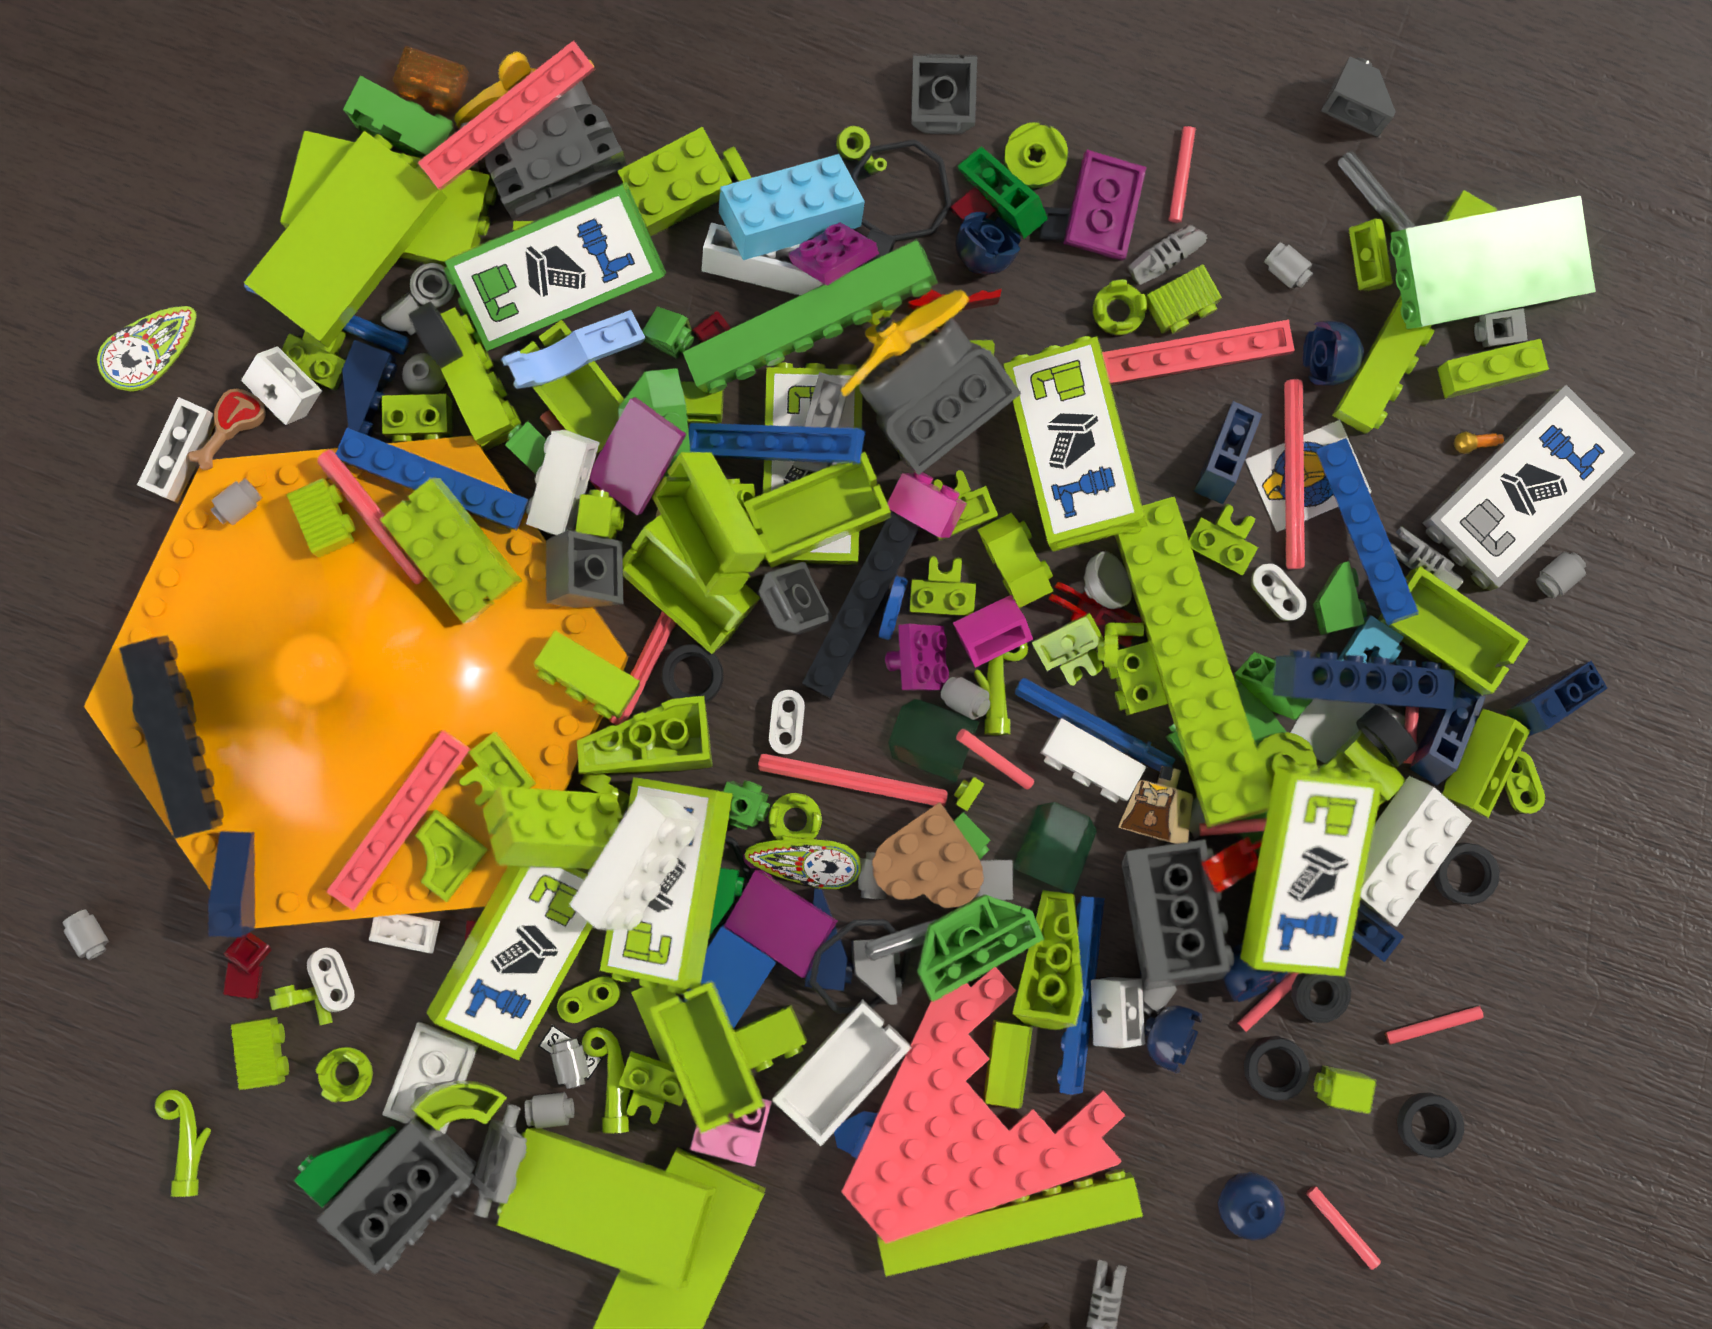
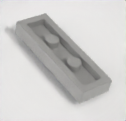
[793,372,849,473]

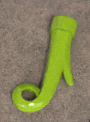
[974,643,1028,736]
[582,1027,630,1133]
[155,1090,211,1197]

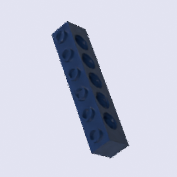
[1273,650,1455,709]

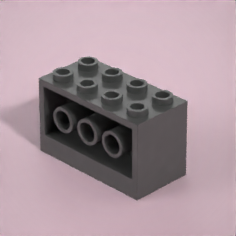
[1121,840,1233,991]
[317,1114,477,1275]

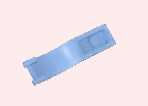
[502,310,645,389]

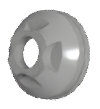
[1083,551,1132,609]

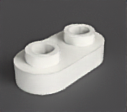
[1251,564,1306,621]
[769,690,805,755]
[307,948,354,1012]

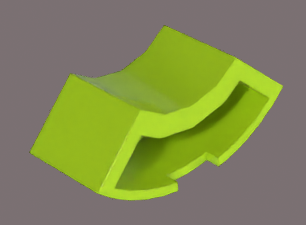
[978,513,1053,608]
[410,1081,507,1131]

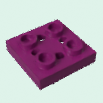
[789,222,879,286]
[885,624,949,691]

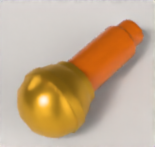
[1454,431,1504,454]

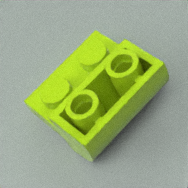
[1319,730,1405,806]

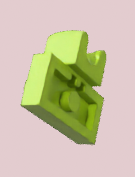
[282,331,346,390]
[932,470,998,541]
[1189,504,1258,576]
[910,556,976,616]
[1032,613,1104,686]
[459,732,537,806]
[619,1051,685,1124]

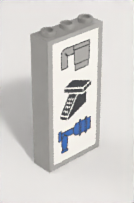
[1422,385,1635,591]

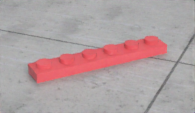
[418,40,595,191]
[1102,320,1295,385]
[327,730,470,911]

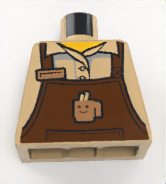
[1118,766,1193,844]

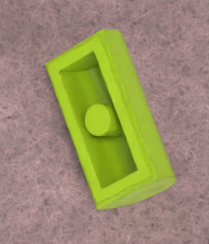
[1349,219,1393,290]

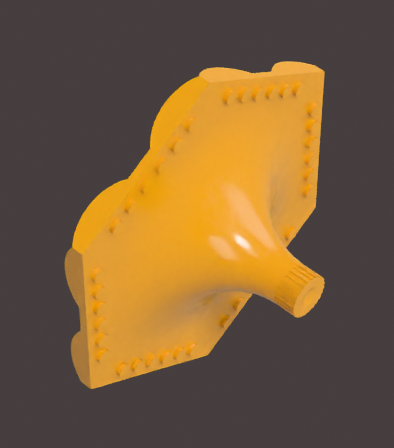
[84,435,628,928]

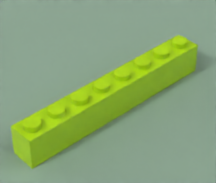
[1332,190,1497,434]
[877,1169,1143,1276]

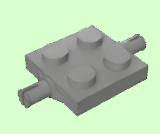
[472,1104,526,1217]

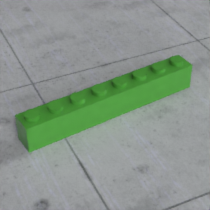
[683,240,938,394]

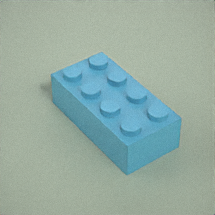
[719,154,865,260]

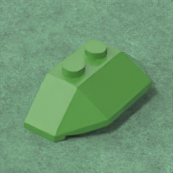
[618,368,690,485]
[918,894,1044,1002]

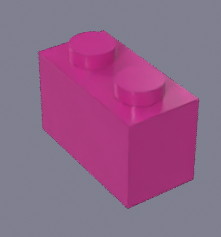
[887,472,967,538]
[953,595,1033,667]

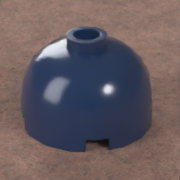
[955,212,1021,275]
[1303,321,1364,385]
[1223,943,1291,1002]
[1144,1005,1202,1073]
[1218,1172,1286,1240]

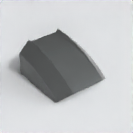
[912,54,977,134]
[759,561,833,634]

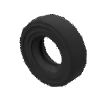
[1291,973,1351,1023]

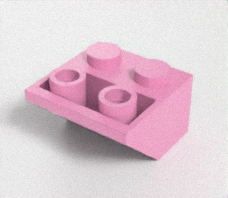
[690,1099,771,1166]

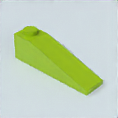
[577,696,712,774]
[1013,890,1083,1030]

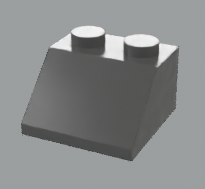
[1321,57,1396,137]
[546,530,623,608]

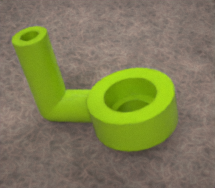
[836,126,887,175]
[1098,623,1144,667]
[580,773,630,817]
[269,985,333,1025]

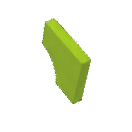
[415,809,489,902]

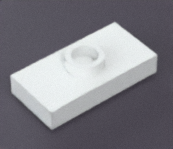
[369,914,440,953]

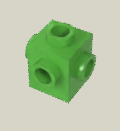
[723,780,770,829]

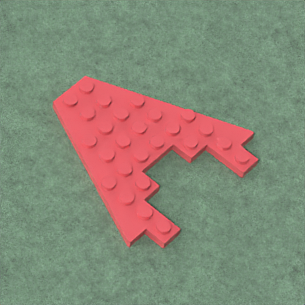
[842,967,1125,1243]

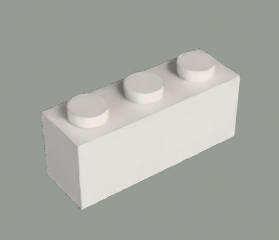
[137,397,215,503]
[526,430,600,535]
[1040,718,1146,803]

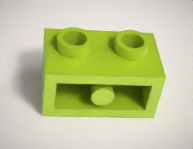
[382,394,453,443]
[576,490,624,540]
[1107,641,1168,716]

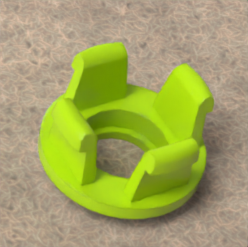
[1093,280,1147,336]
[768,793,822,840]
[315,1047,373,1102]

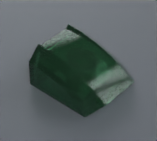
[888,699,979,782]
[1012,802,1097,894]

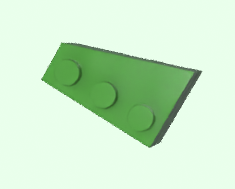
[343,75,456,159]

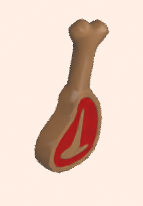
[188,389,266,470]

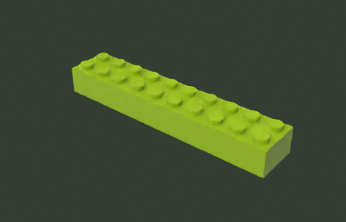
[1115,496,1271,829]

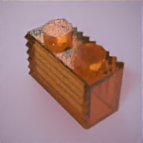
[393,46,470,110]

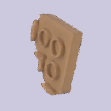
[872,802,984,908]

